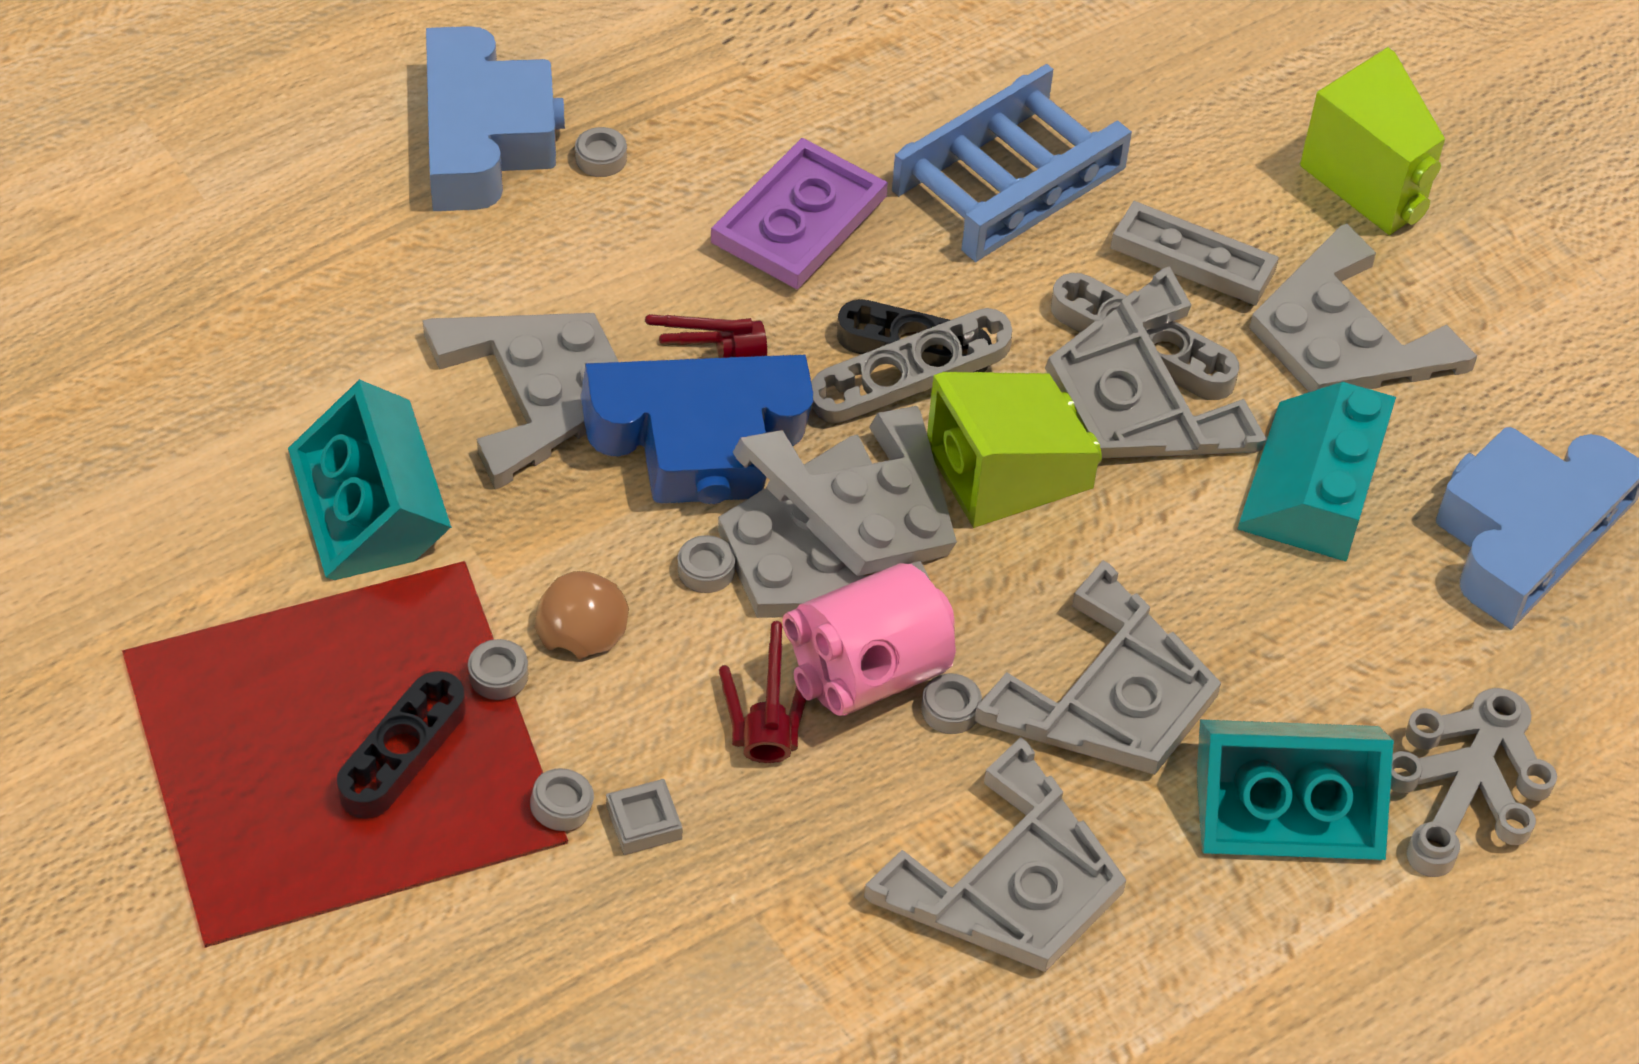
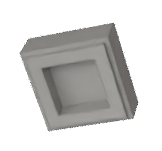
[606,779,683,855]

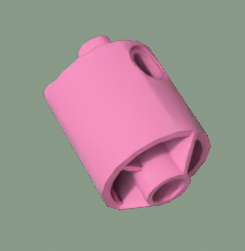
[782,563,956,716]

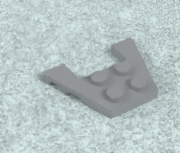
[1249,223,1477,392]
[1045,266,1267,458]
[422,313,619,489]
[733,406,957,576]
[718,434,931,618]
[974,560,1221,775]
[864,737,1126,972]

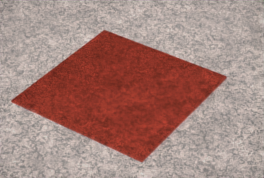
[122,561,568,948]

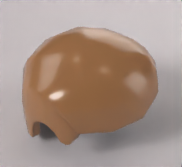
[534,571,629,659]

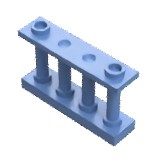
[892,64,1132,262]

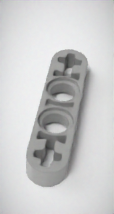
[1051,273,1239,400]
[812,308,1012,423]

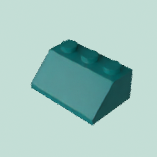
[288,379,452,580]
[1237,382,1396,562]
[1197,719,1394,860]

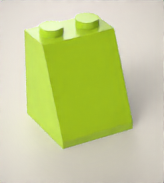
[1300,47,1445,236]
[927,372,1102,528]

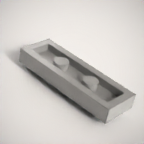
[1110,201,1279,306]

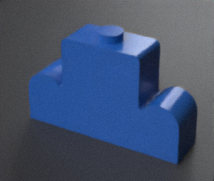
[581,354,813,504]

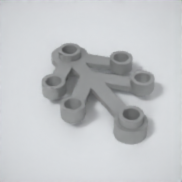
[1391,688,1557,877]

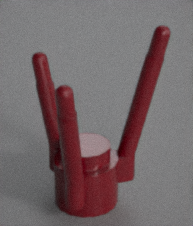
[645,314,768,358]
[719,621,806,763]

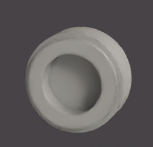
[575,127,627,177]
[678,535,735,593]
[468,639,529,700]
[921,673,982,734]
[530,768,594,831]

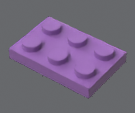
[711,138,888,290]

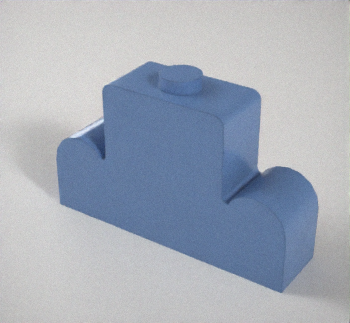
[426,26,565,211]
[1436,427,1639,630]

